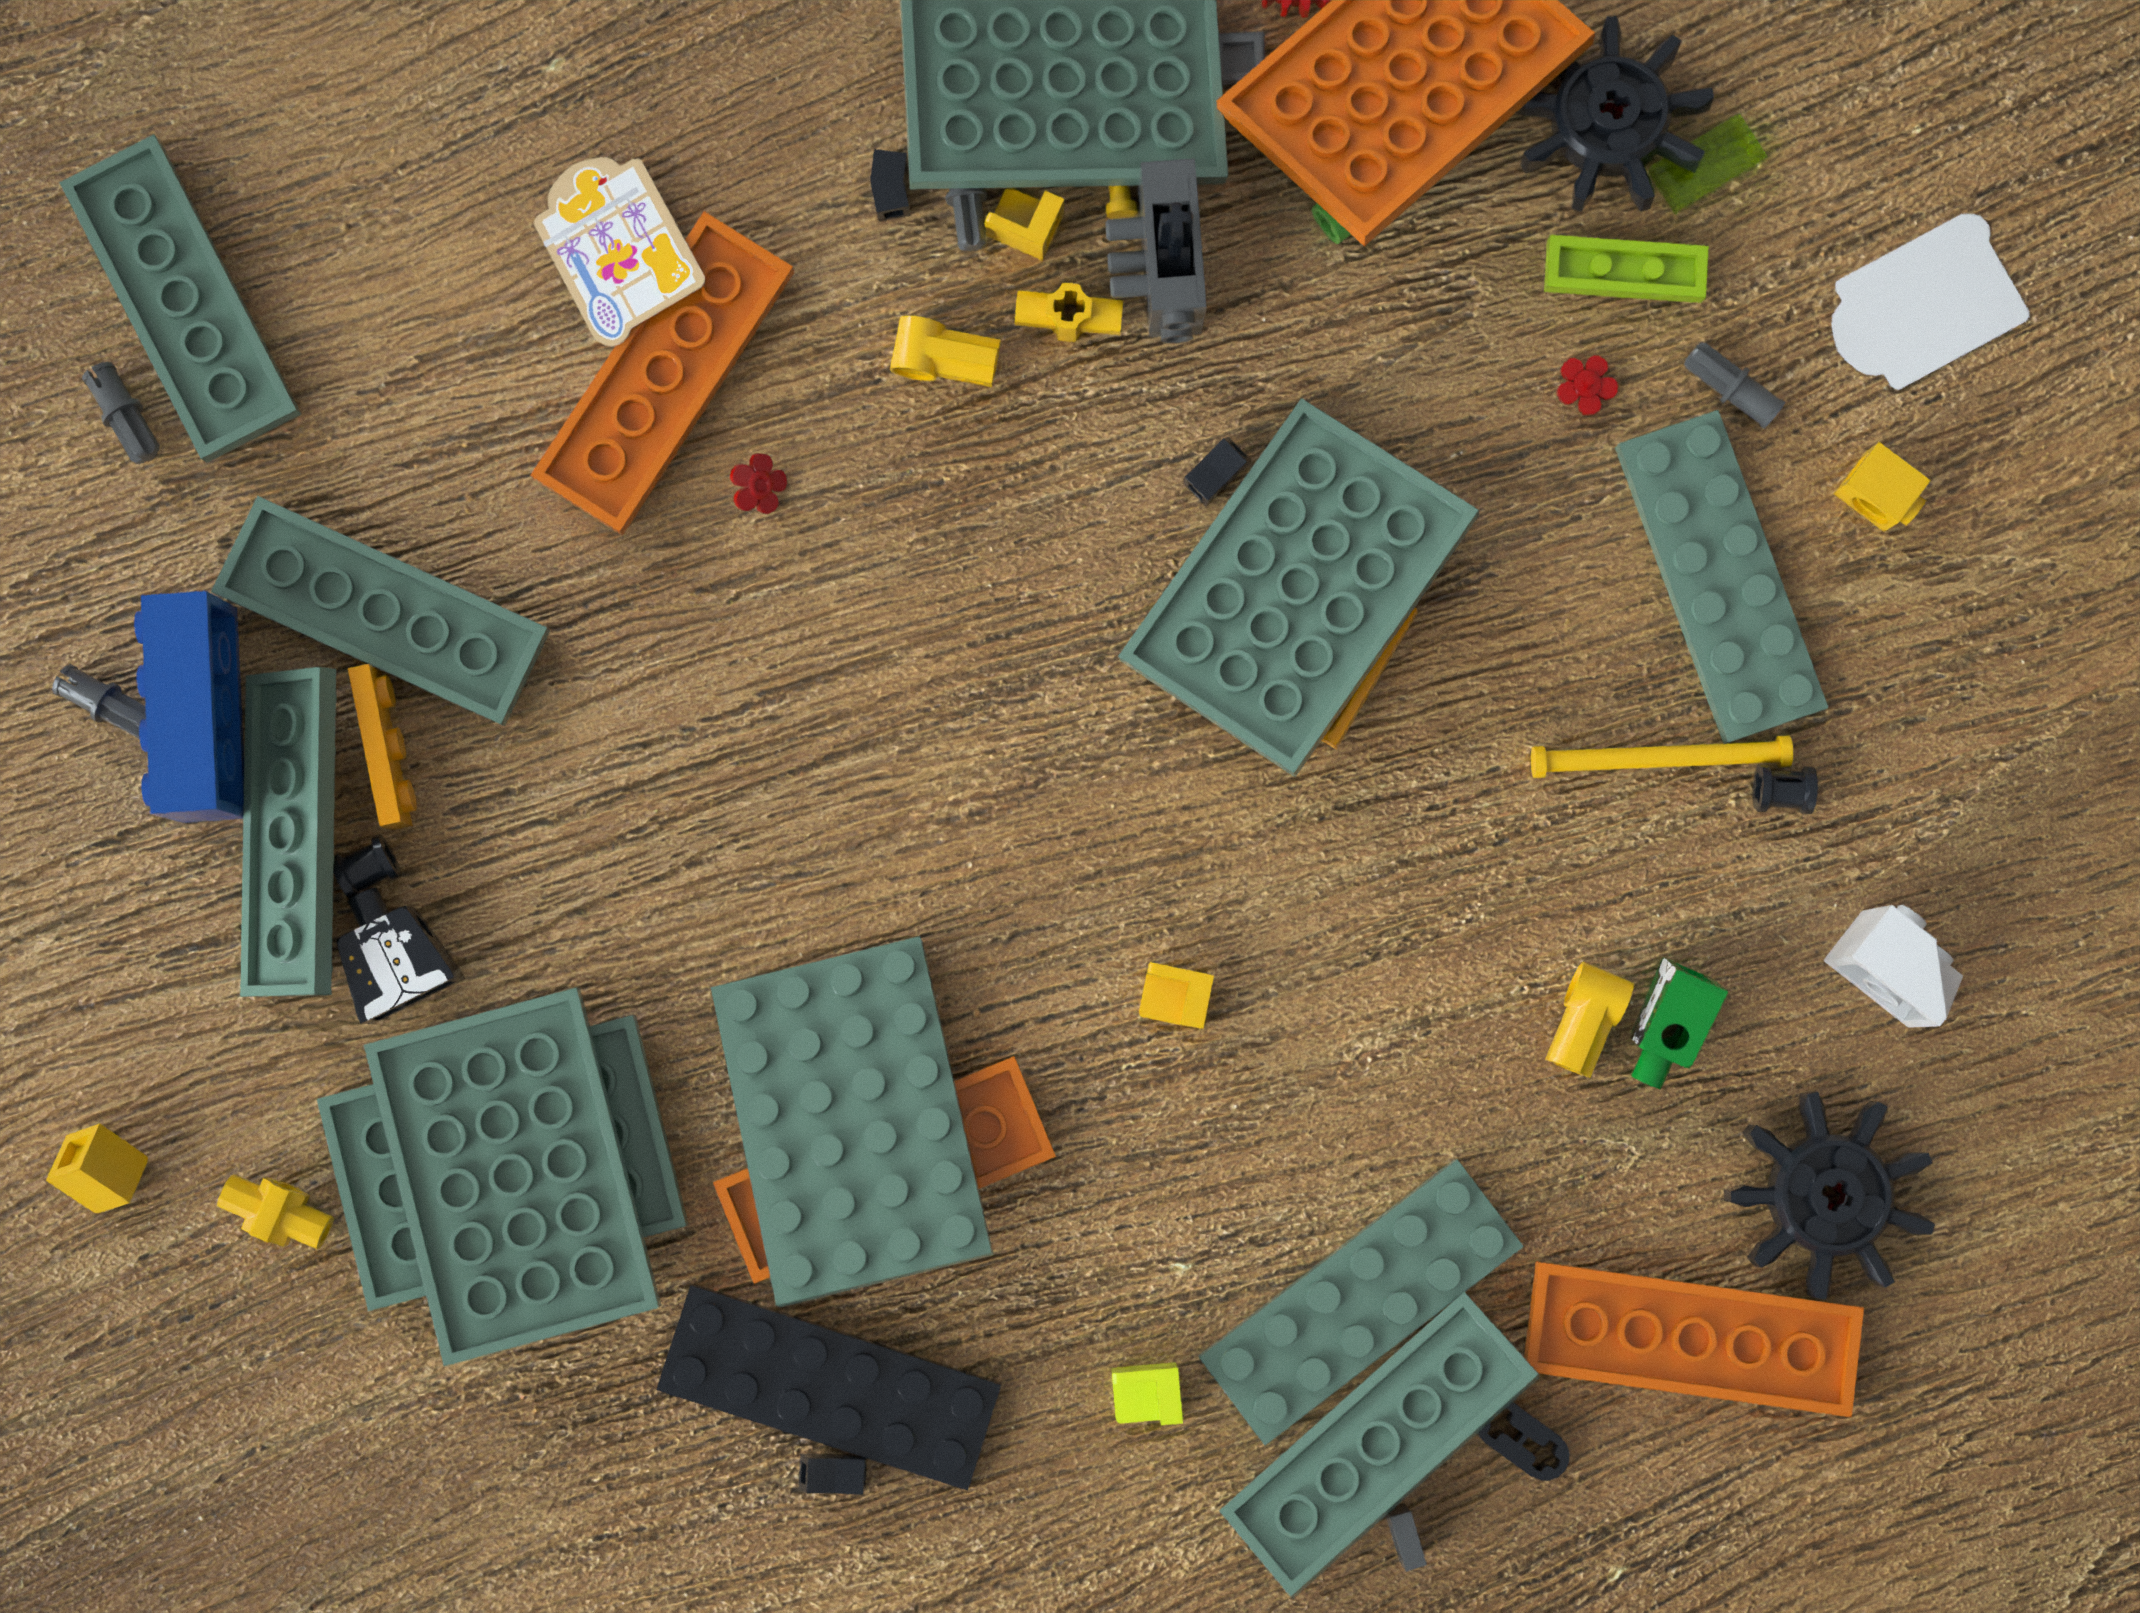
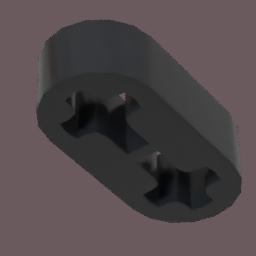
[1477,1402,1570,1481]

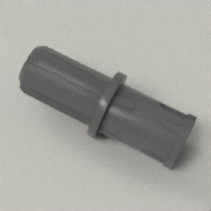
[945,188,988,251]
[1684,342,1786,429]
[82,362,160,464]
[52,664,146,739]

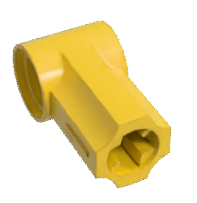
[890,316,1000,387]
[1545,961,1634,1078]

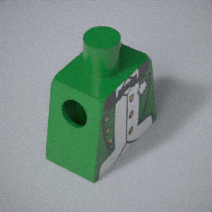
[1630,957,1729,1089]

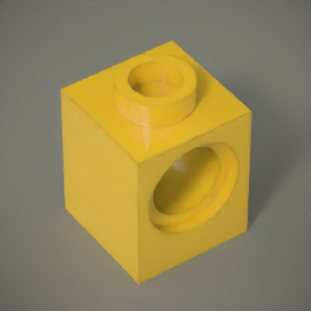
[1834,442,1931,532]

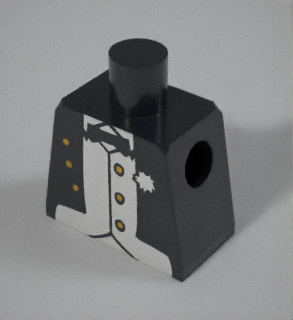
[337,887,465,1024]

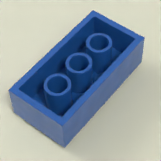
[134,591,244,823]

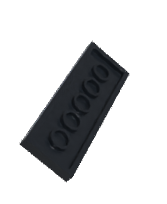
[656,1283,1002,1491]

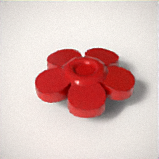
[1556,355,1618,416]
[730,453,787,514]

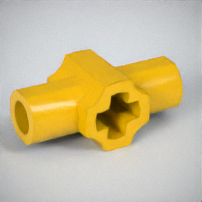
[1015,283,1123,342]
[217,1174,334,1250]

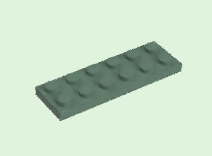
[59,134,301,463]
[1615,410,1829,743]
[211,496,551,727]
[240,667,337,997]
[1198,1159,1524,1446]
[1219,1292,1540,1598]

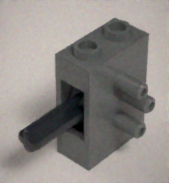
[1105,158,1207,344]

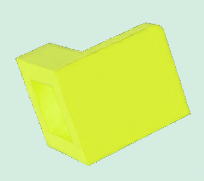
[1111,1362,1183,1425]

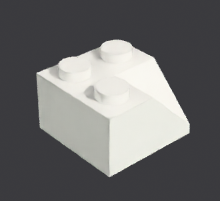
[1823,905,1963,1028]

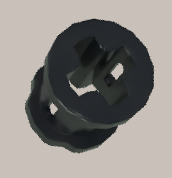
[1752,764,1818,814]
[333,834,402,899]

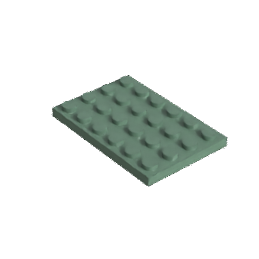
[900,0,1228,189]
[1118,398,1479,778]
[711,936,994,1307]
[364,987,661,1366]
[317,1015,689,1311]

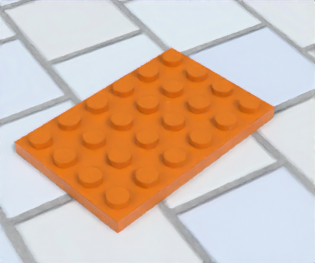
[1216,0,1595,247]

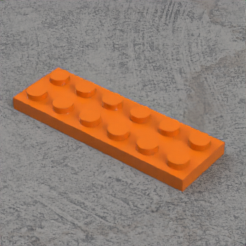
[530,211,795,536]
[713,1056,1056,1284]
[1524,1261,1864,1417]

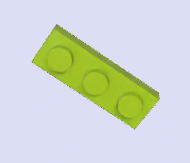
[1544,235,1709,303]

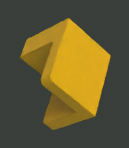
[984,188,1064,261]
[1139,962,1214,1029]
[46,1123,148,1213]

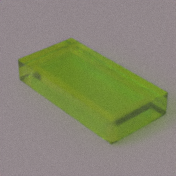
[1647,113,1768,215]

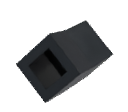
[870,149,911,222]
[1183,437,1252,507]
[798,1454,867,1495]

